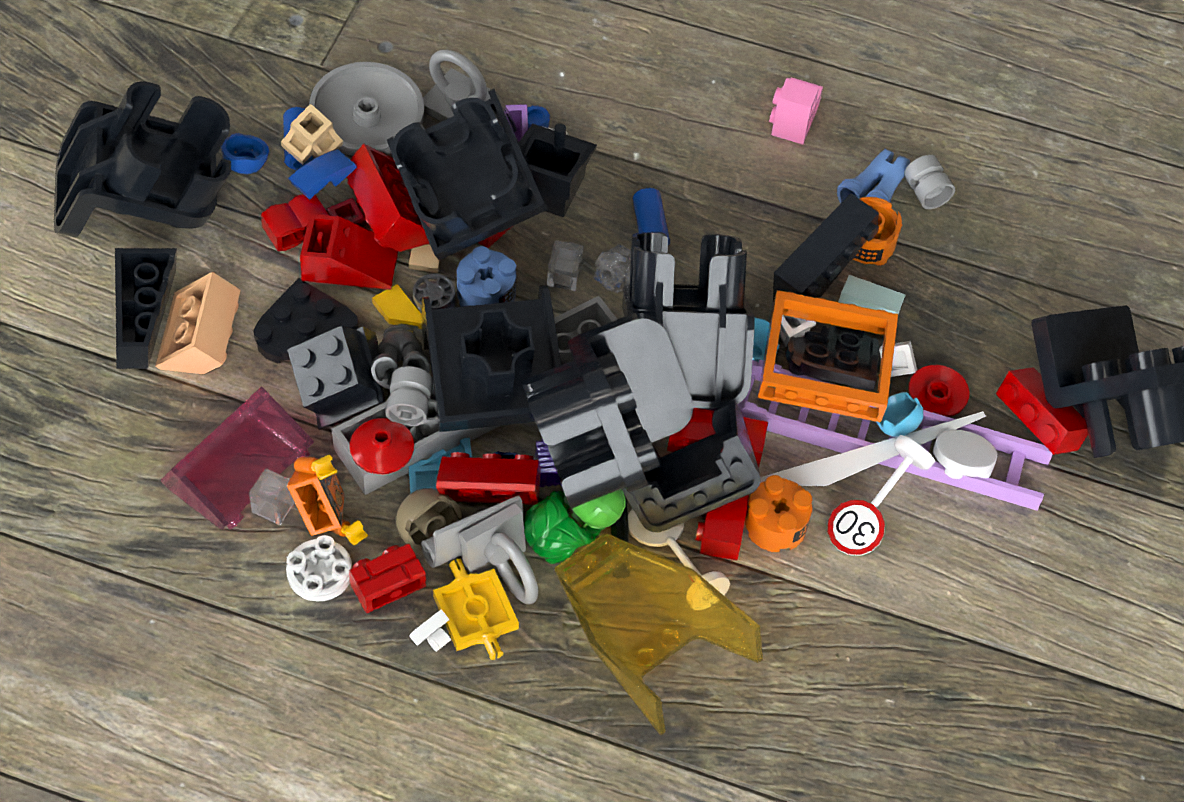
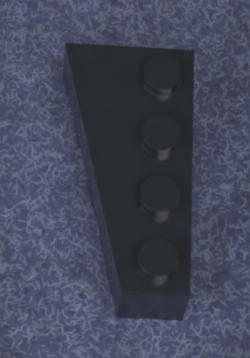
[773,193,879,302]
[115,248,177,369]

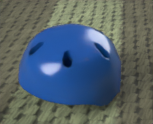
[221,133,269,174]

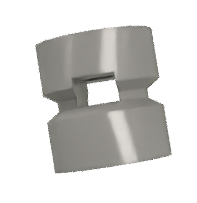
[904,155,955,209]
[386,366,433,427]

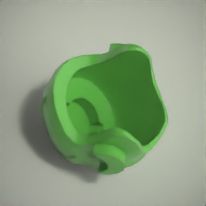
[571,489,625,529]

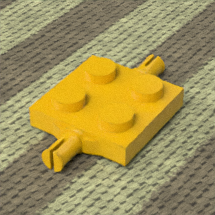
[433,559,519,660]

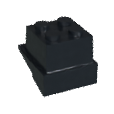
[519,123,597,217]
[287,326,385,430]

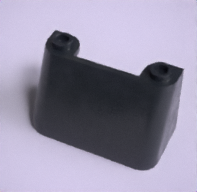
[622,400,760,532]

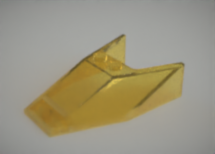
[554,533,763,735]

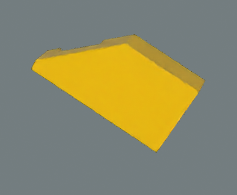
[372,284,422,330]

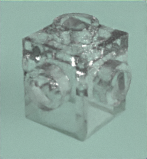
[593,244,631,293]

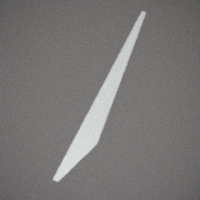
[760,411,986,486]

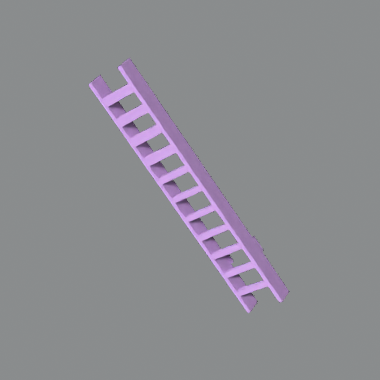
[702,360,1053,511]

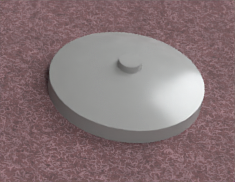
[309,62,424,156]

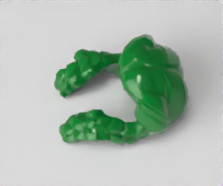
[523,491,605,564]

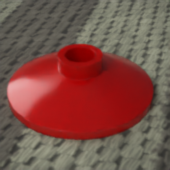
[908,365,970,417]
[350,418,414,475]

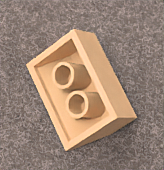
[155,272,240,374]

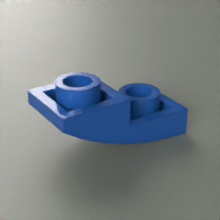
[288,149,357,200]

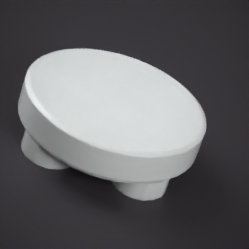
[933,430,998,479]
[286,535,352,601]

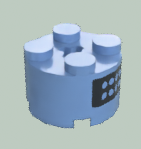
[457,246,516,307]

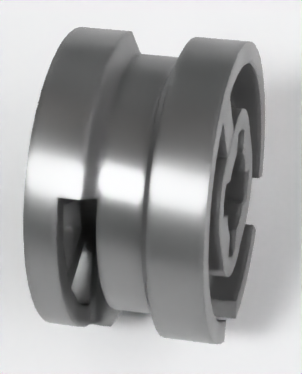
[413,274,455,314]

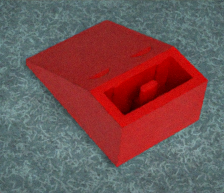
[300,214,399,290]

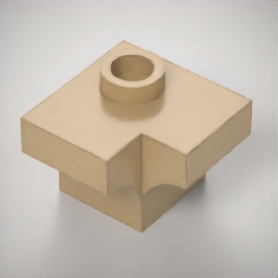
[281,104,343,165]

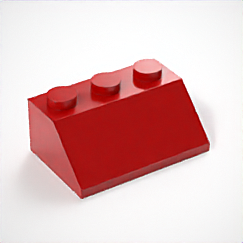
[436,452,541,505]

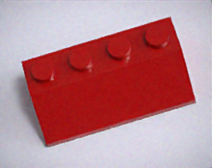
[347,144,430,252]

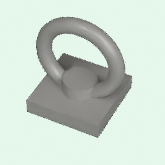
[423,50,491,122]
[459,503,538,604]

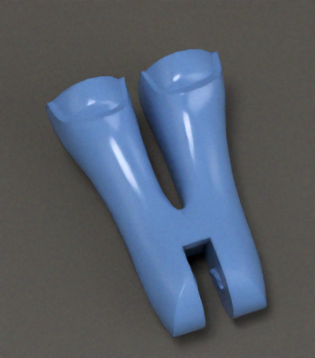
[837,149,910,204]

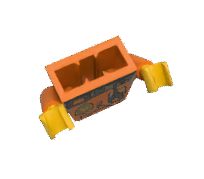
[287,454,368,545]

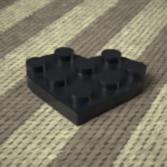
[253,278,359,363]
[785,326,879,391]

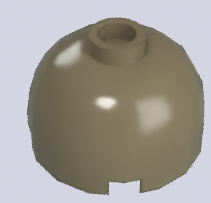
[395,488,462,554]

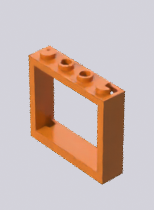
[758,290,898,422]

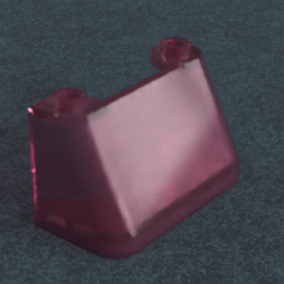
[160,386,314,530]

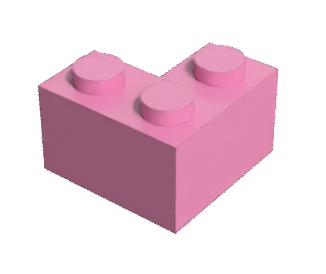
[769,77,823,145]

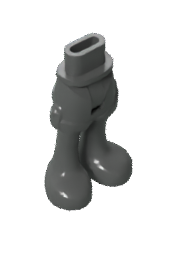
[371,324,430,389]

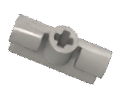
[421,496,523,568]

